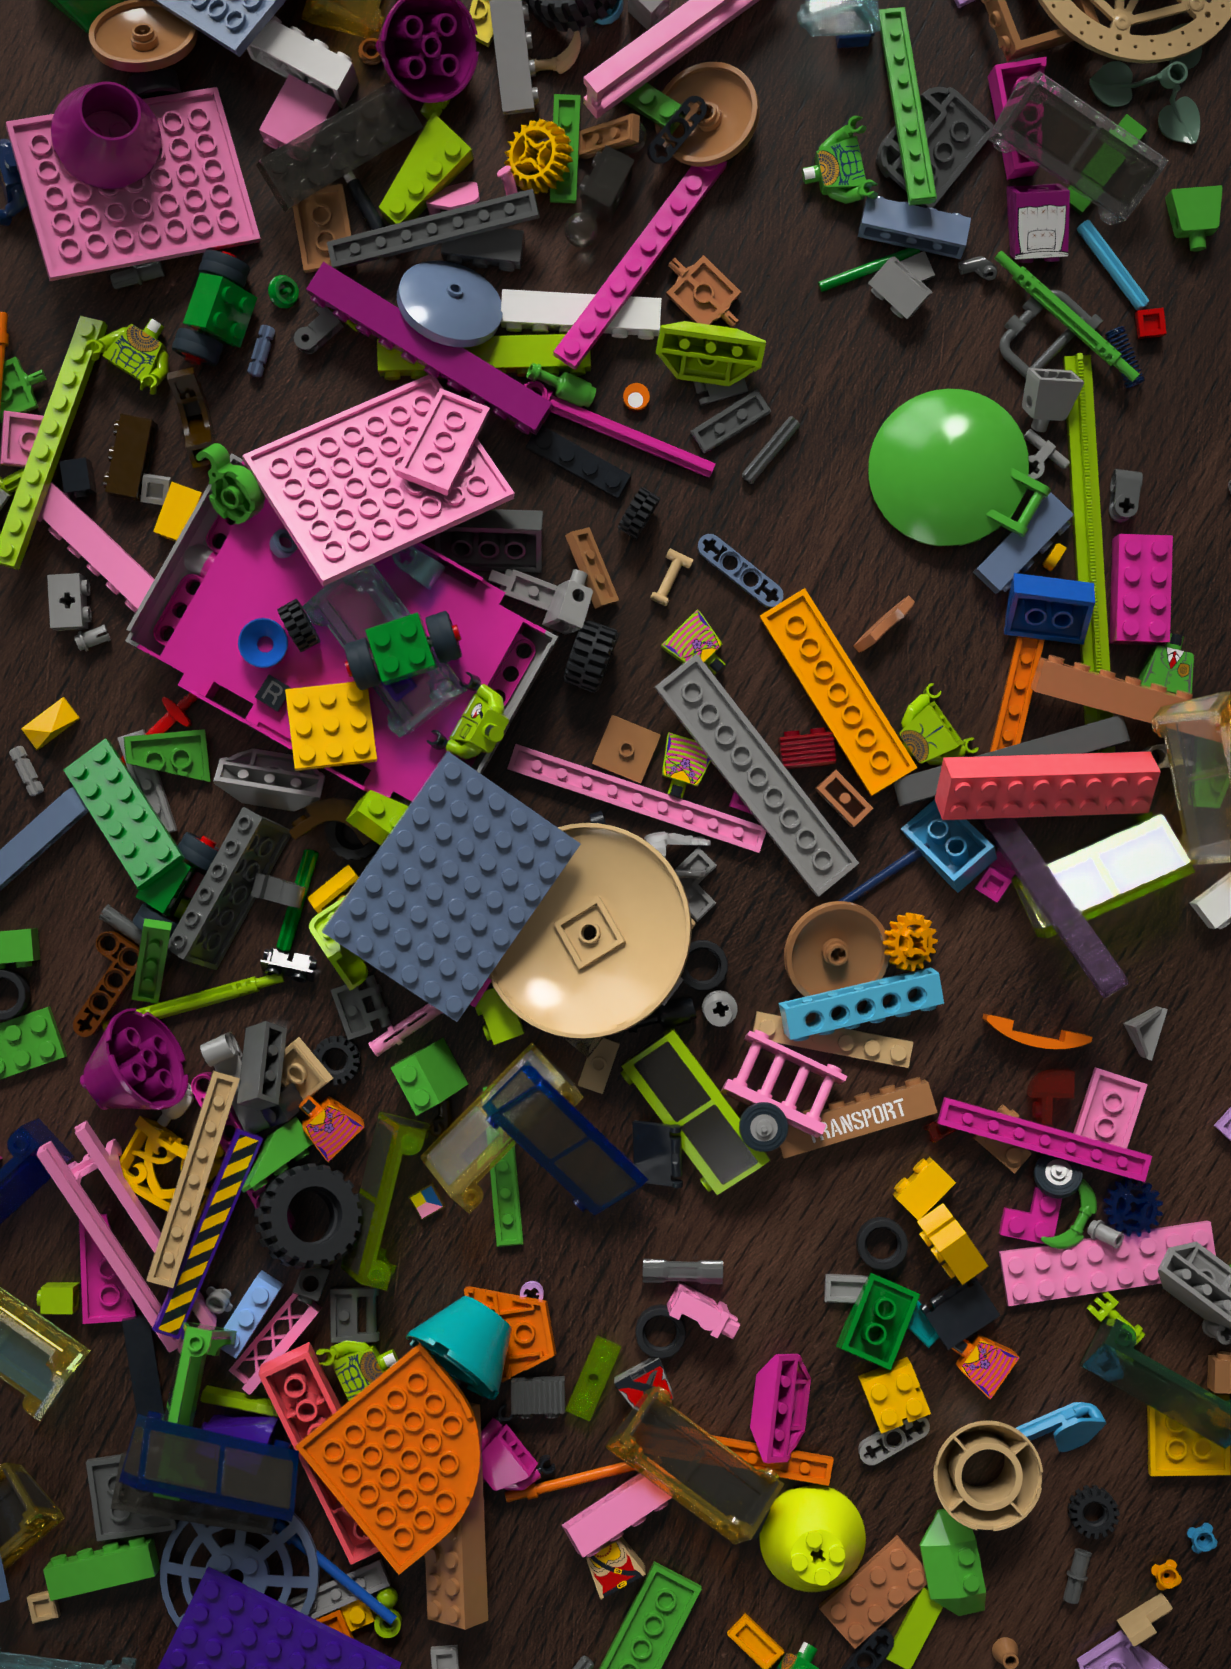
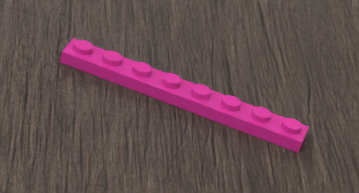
[937,1097,1152,1182]

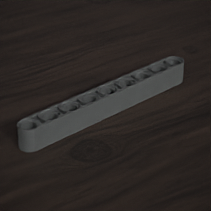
[893,715,1130,806]

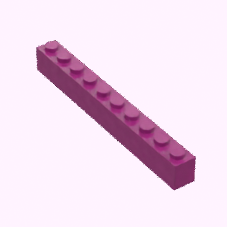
[306,262,553,435]

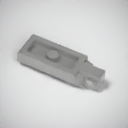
[488,569,557,611]

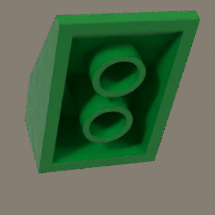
[836,1273,920,1370]

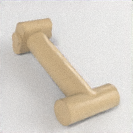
[650,548,694,606]

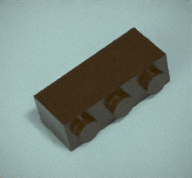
[103,413,157,501]

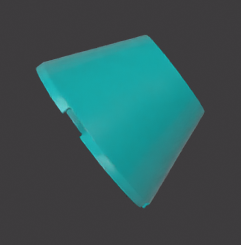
[406,1296,512,1400]

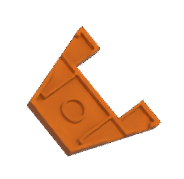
[464,1286,556,1382]

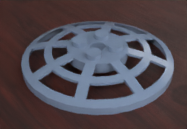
[160,1491,319,1627]

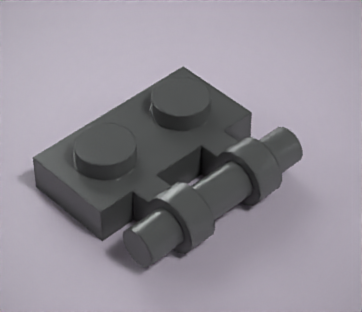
[331,975,392,1040]

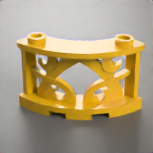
[119,1116,223,1227]

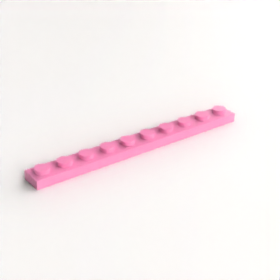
[507,744,766,853]

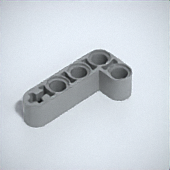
[200,1032,270,1134]

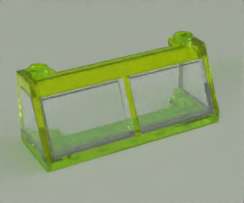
[1012,811,1195,939]

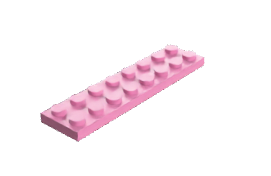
[999,1221,1216,1306]

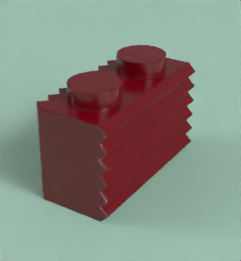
[778,728,836,770]

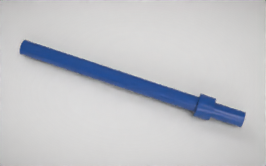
[267,1514,397,1625]

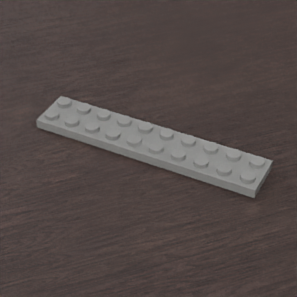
[654,654,859,897]

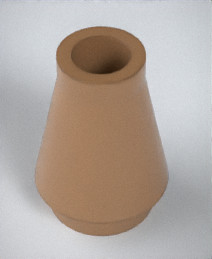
[992,1637,1019,1669]

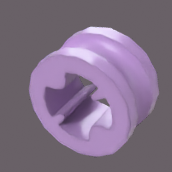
[520,1281,544,1300]

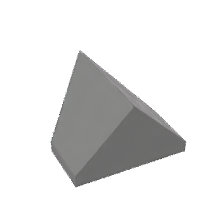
[1123,1006,1168,1060]

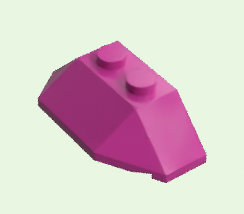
[750,1354,811,1463]

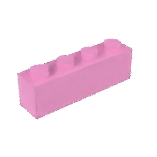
[562,1466,673,1557]

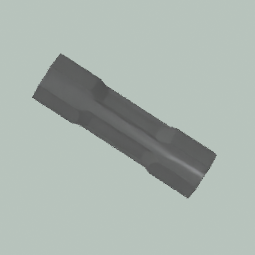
[643,1258,723,1284]

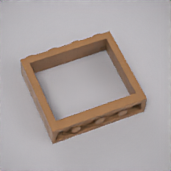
[981,0,1100,61]

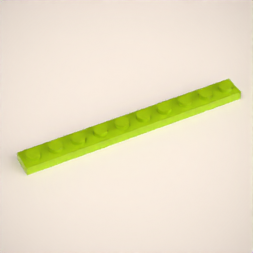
[0,316,108,570]

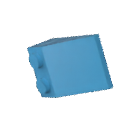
[901,799,997,893]

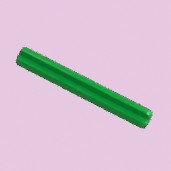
[276,849,319,952]

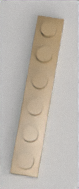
[753,1011,913,1068]

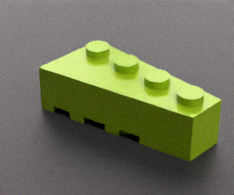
[379,112,474,225]
[346,790,408,846]

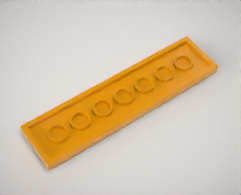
[759,588,917,796]

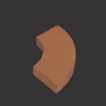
[854,596,915,653]

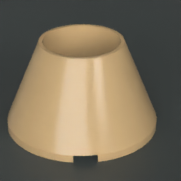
[934,1421,1043,1531]

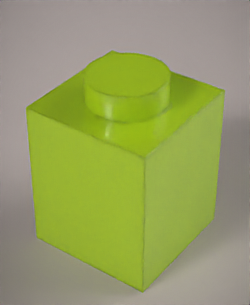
[37,1282,79,1314]

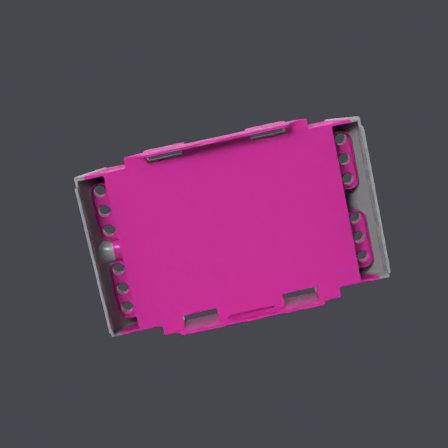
[125,453,559,802]

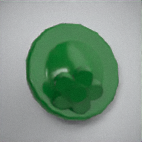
[268,275,299,308]

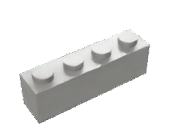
[489,0,539,115]

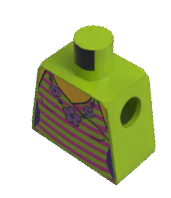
[661,609,725,675]
[662,732,711,799]

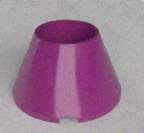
[51,82,161,189]

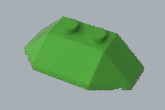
[919,1509,986,1616]

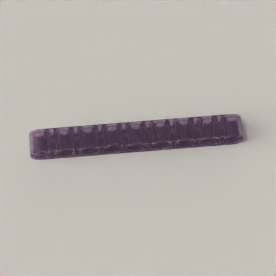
[977,818,1129,999]

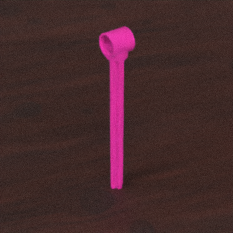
[524,381,715,478]

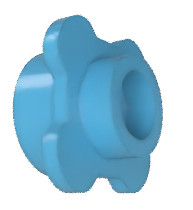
[1187,1523,1218,1554]

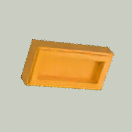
[727,1613,784,1669]

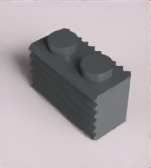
[511,1376,565,1419]

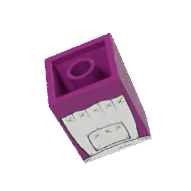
[1006,184,1070,263]

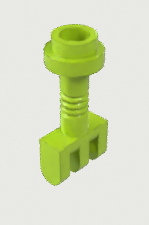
[1087,1291,1145,1346]

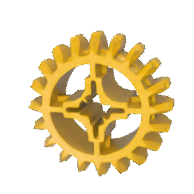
[504,119,574,194]

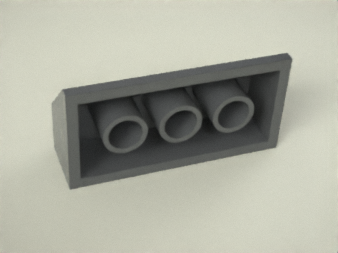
[435,509,543,573]

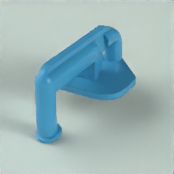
[1016,1402,1106,1452]

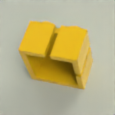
[917,1203,988,1285]
[858,1357,931,1434]

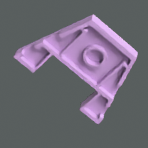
[1077,1630,1169,1669]

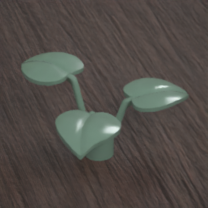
[1089,22,1202,145]

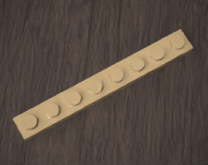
[146,1070,240,1288]

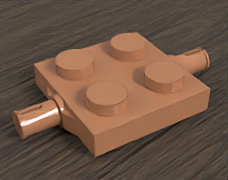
[666,255,741,328]

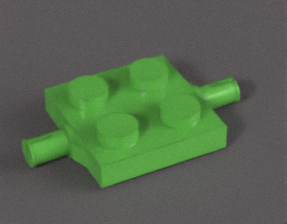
[0,357,47,424]

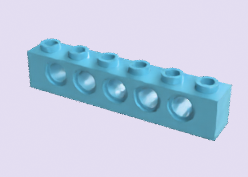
[779,967,944,1041]

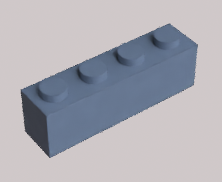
[858,196,971,259]
[973,493,1074,594]

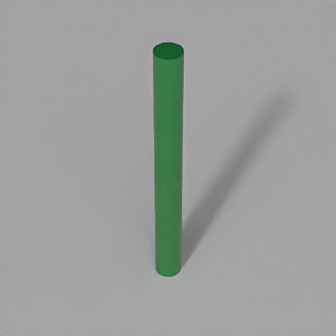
[818,248,920,292]

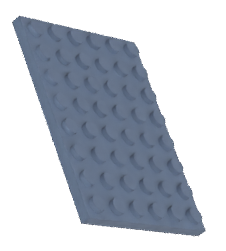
[322,751,581,1022]

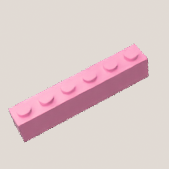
[37,481,155,613]

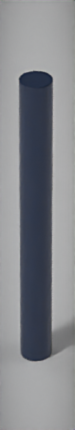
[838,843,930,903]

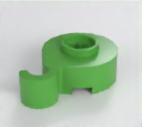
[196,443,265,524]

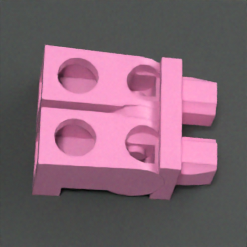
[667,1281,740,1339]

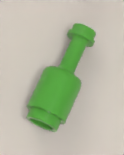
[526,363,596,408]

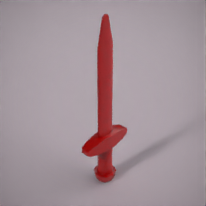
[121,692,200,767]

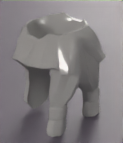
[644,831,711,879]

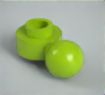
[374,1586,402,1638]

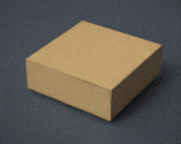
[27,1591,61,1624]

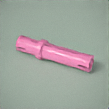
[368,1003,443,1057]

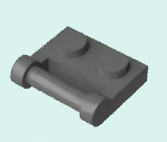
[330,1286,380,1343]

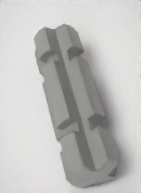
[9,746,44,796]

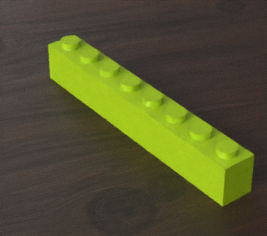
[377,334,591,380]

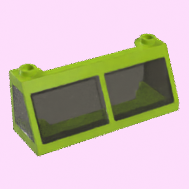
[620,1027,770,1195]

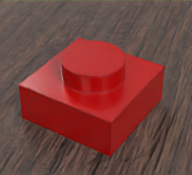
[1135,308,1167,339]

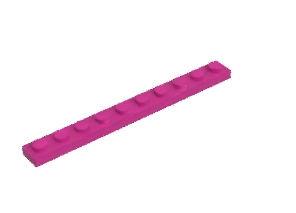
[553,161,727,370]

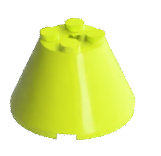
[759,1484,866,1592]

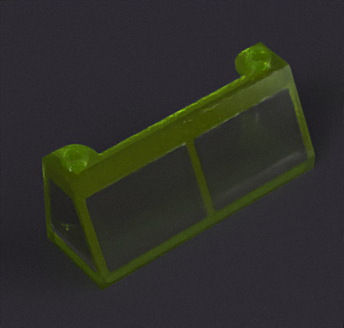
[341,1112,430,1291]

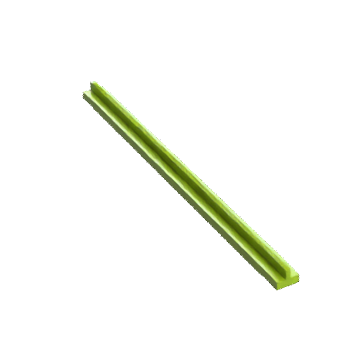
[1063,353,1115,753]

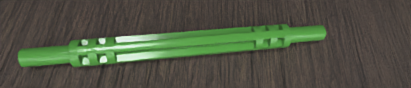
[994,250,1140,382]

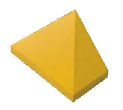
[21,697,80,750]

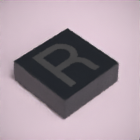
[255,675,292,712]

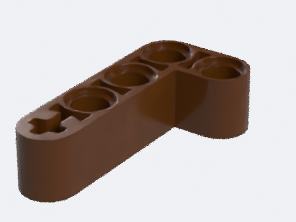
[73,931,140,1037]

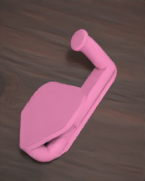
[426,166,518,215]

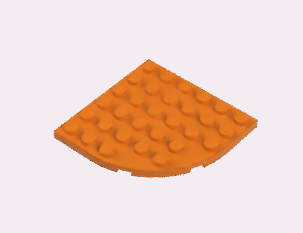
[295,1343,481,1575]

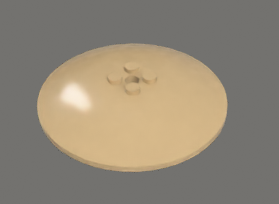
[489,823,692,1039]

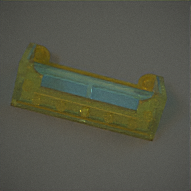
[0,1287,91,1422]

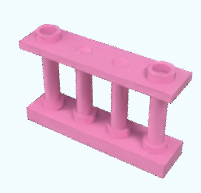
[721,1030,847,1138]

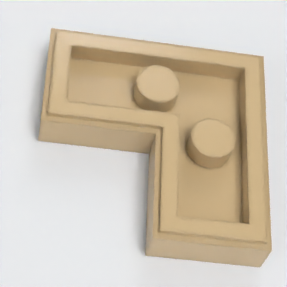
[1117,1592,1173,1647]

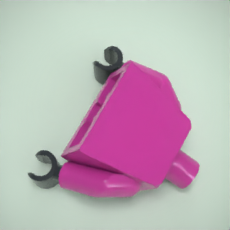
[481,1404,555,1491]

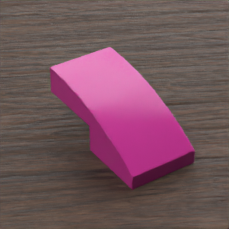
[975,841,1026,902]

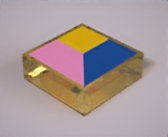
[409,1183,445,1220]

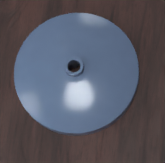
[397,260,503,347]

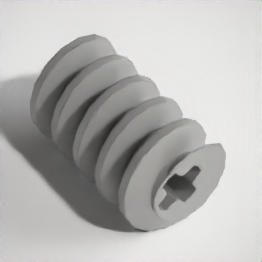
[702,990,738,1027]

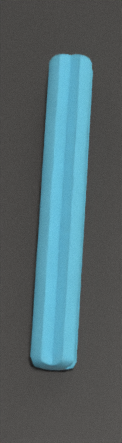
[1077,220,1149,310]

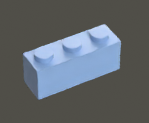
[221,1270,284,1358]

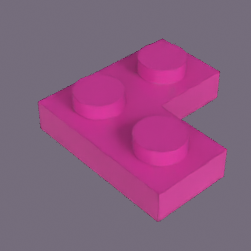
[999,1187,1062,1244]

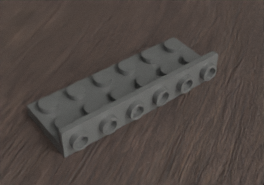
[168,807,291,970]

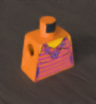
[299,1095,365,1162]
[951,1333,1020,1399]

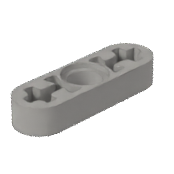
[858,1416,930,1465]

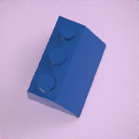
[1004,573,1095,645]

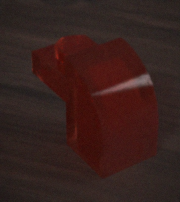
[1026,1069,1075,1125]

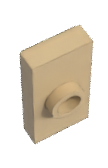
[578,1037,620,1094]

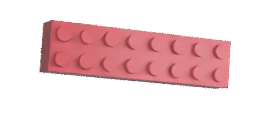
[935,752,1161,820]
[258,1342,379,1565]

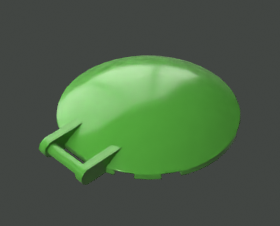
[868,389,1051,547]

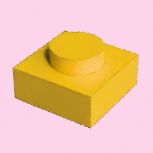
[340,1599,376,1632]

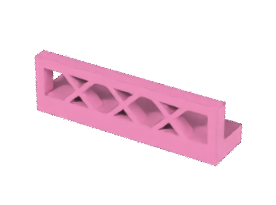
[229,1293,322,1395]

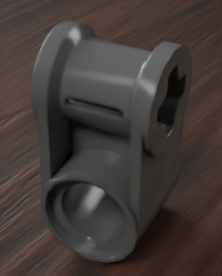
[1108,469,1143,523]

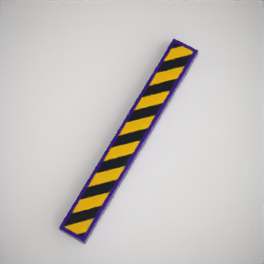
[152,1128,263,1339]

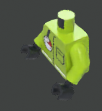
[427,672,509,759]

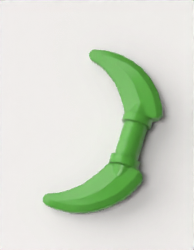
[1041,1179,1097,1249]

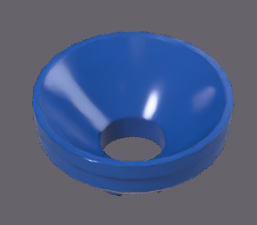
[238,618,288,668]

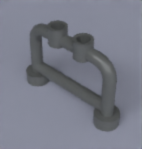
[999,290,1103,379]

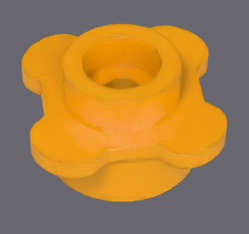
[1151,1559,1182,1590]

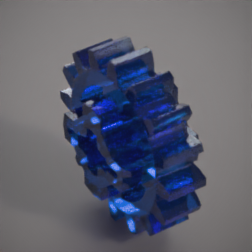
[1103,1178,1163,1237]

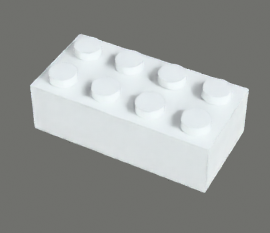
[247,16,359,109]

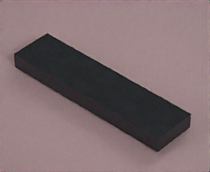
[122,1315,165,1425]

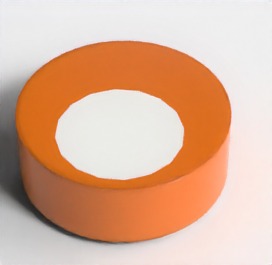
[623,383,650,411]

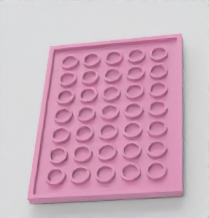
[6,87,261,281]
[243,375,514,586]

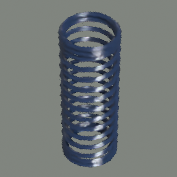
[1105,326,1145,388]

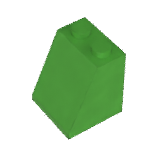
[391,1037,468,1116]

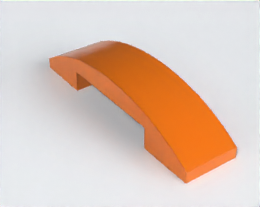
[982,1013,1093,1049]

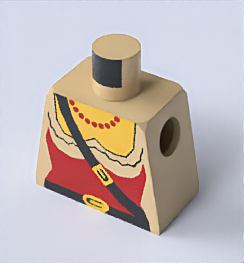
[586,1536,646,1599]

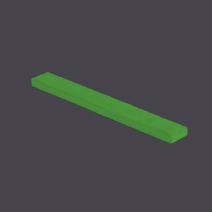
[878,7,937,206]

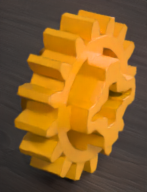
[883,913,938,971]

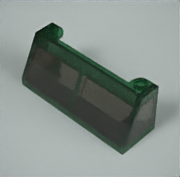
[1079,1319,1231,1449]

